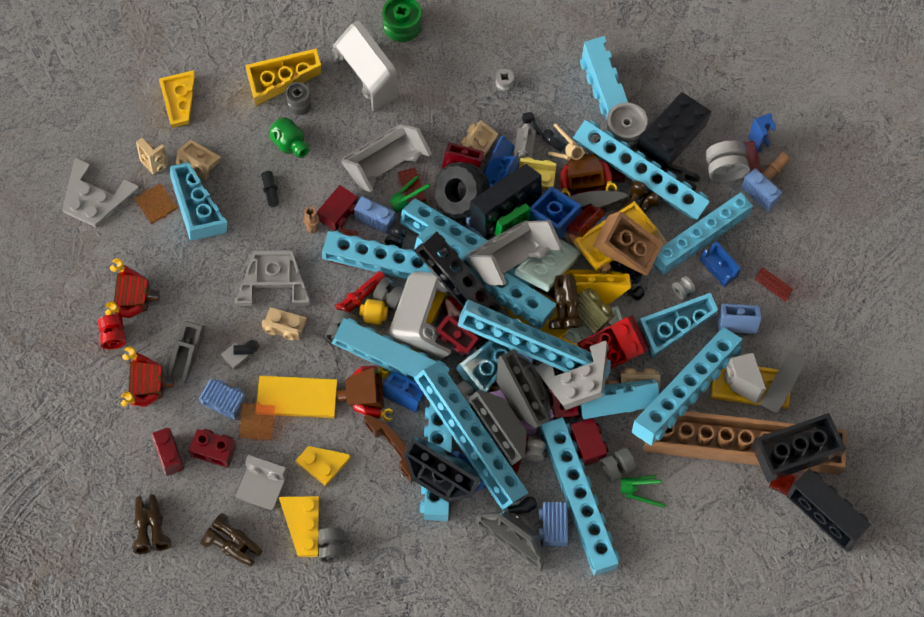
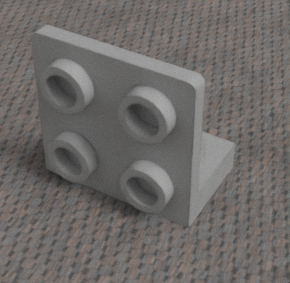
[236,455,287,511]

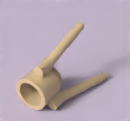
[548,123,585,161]

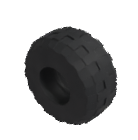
[433,162,490,219]

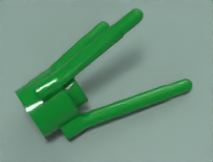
[389,176,430,214]
[621,475,665,508]

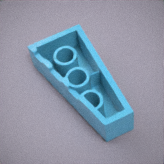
[580,36,628,119]
[170,162,227,241]
[637,293,718,360]
[455,318,521,392]
[580,379,659,419]

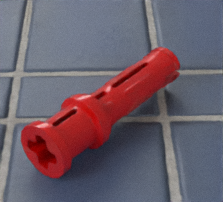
[335,271,385,313]

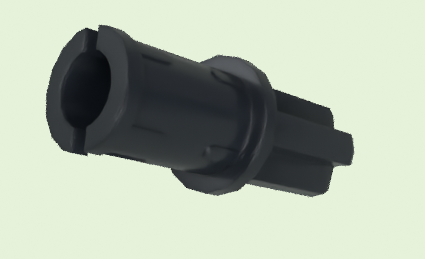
[261,171,279,207]

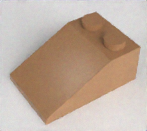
[593,211,664,275]

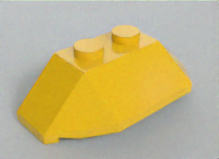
[563,270,631,304]

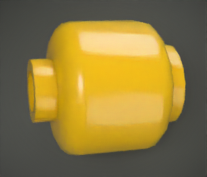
[359,299,388,325]

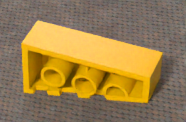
[245,48,322,106]

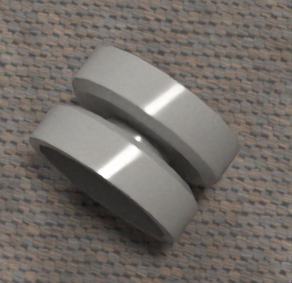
[605,103,647,149]
[705,140,750,183]

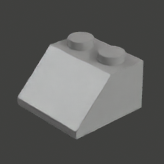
[724,353,766,403]

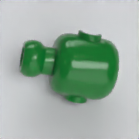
[269,117,310,158]

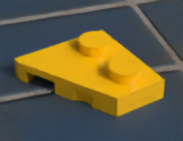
[295,446,351,486]

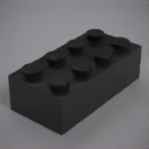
[637,92,712,169]
[470,164,542,239]
[752,413,846,482]
[786,468,871,552]

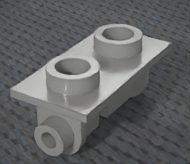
[514,124,536,159]

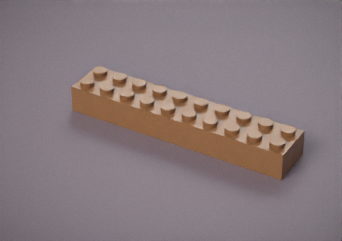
[643,411,847,475]

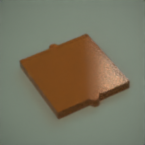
[134,183,178,224]
[239,402,275,441]

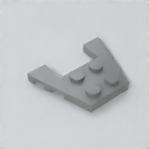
[62,158,140,227]
[234,251,310,307]
[535,341,609,410]

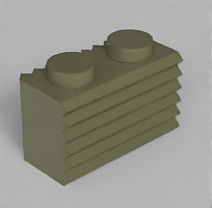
[578,288,615,334]

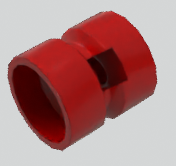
[98,314,126,350]

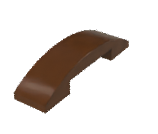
[363,414,413,483]

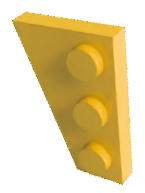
[159,70,195,128]
[279,496,319,557]

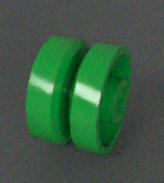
[382,0,422,42]

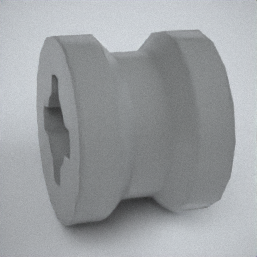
[495,69,514,92]
[672,276,695,300]
[525,440,546,462]

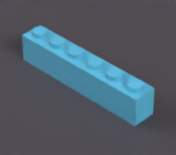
[332,318,450,382]

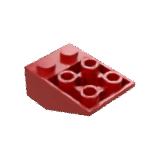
[577,315,650,370]

